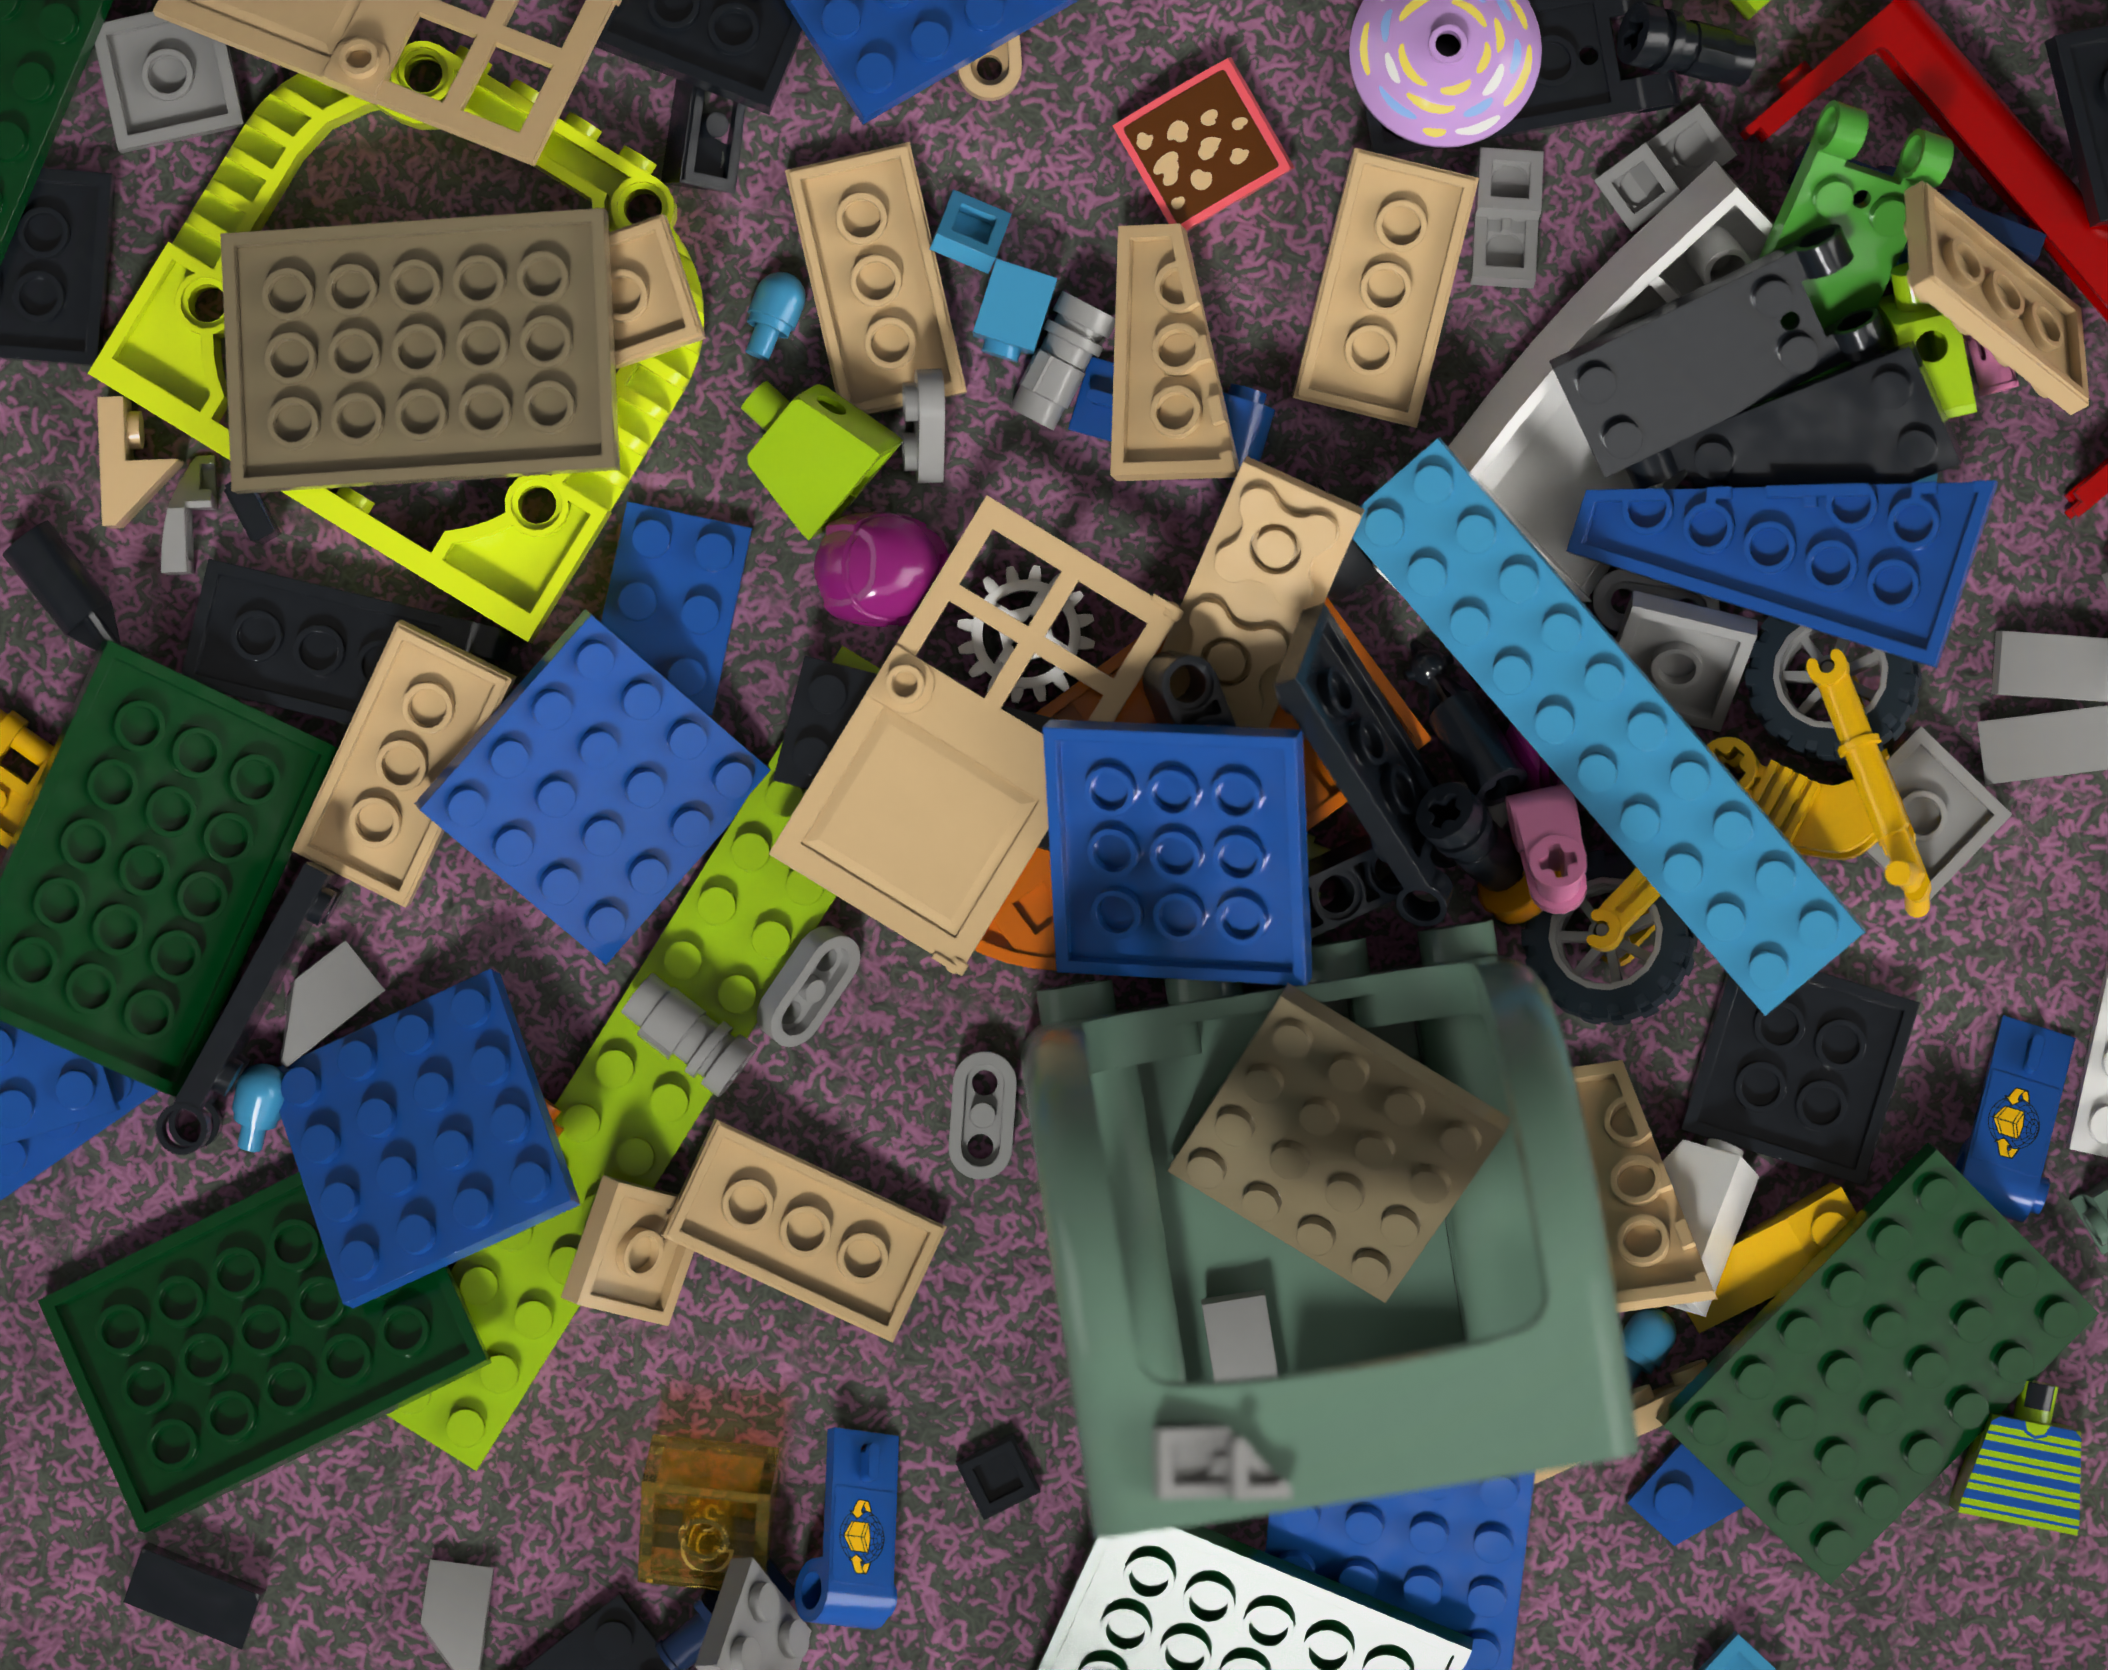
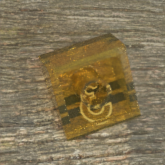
[638,1434,780,1591]

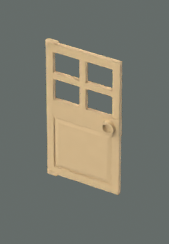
[153,0,622,167]
[769,495,1184,976]

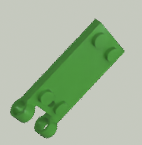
[1758,100,1954,391]

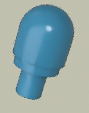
[745,272,806,361]
[232,1063,284,1152]
[1621,1308,1677,1388]

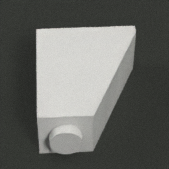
[1663,1138,1759,1317]

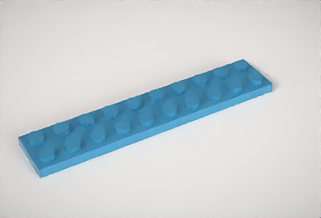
[1352,438,1866,1016]

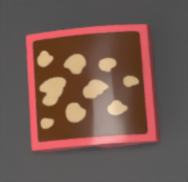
[1112,57,1295,231]

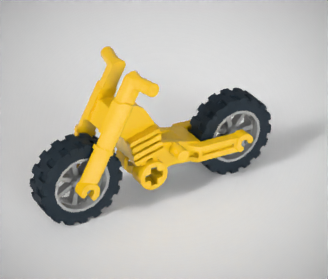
[1521,616,1932,1026]

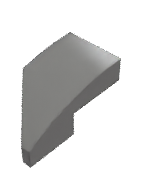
[161,455,218,575]
[279,940,385,1068]
[1152,1425,1292,1500]
[421,1559,494,1670]

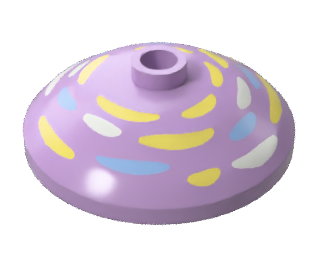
[1349,0,1542,148]

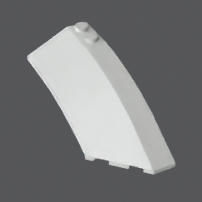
[1372,161,1774,602]

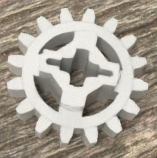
[957,565,1095,704]

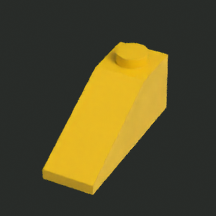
[1686,1182,1857,1333]

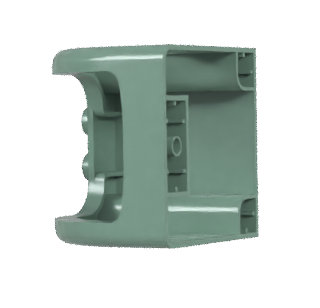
[1021,920,1640,1538]

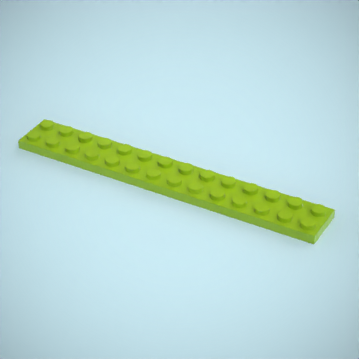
[386,645,880,1471]

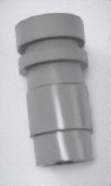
[1009,291,1115,431]
[621,973,758,1097]

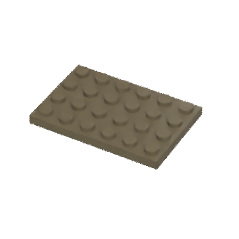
[220,208,620,494]

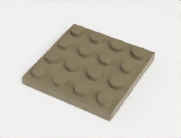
[1167,983,1511,1303]

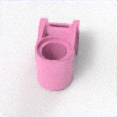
[1505,784,1587,914]

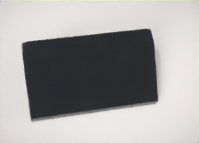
[661,79,746,194]
[123,1542,266,1650]

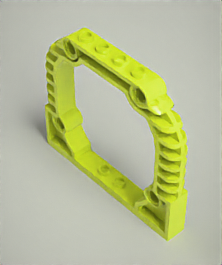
[88,41,705,643]

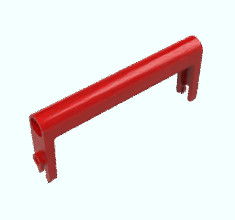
[1739,0,2108,520]

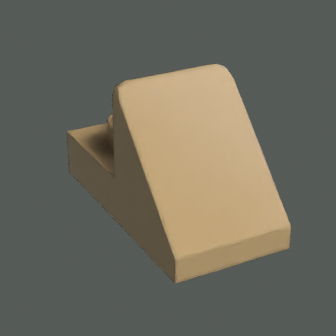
[97,396,185,529]

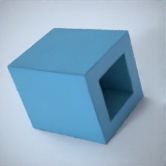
[973,258,1057,362]

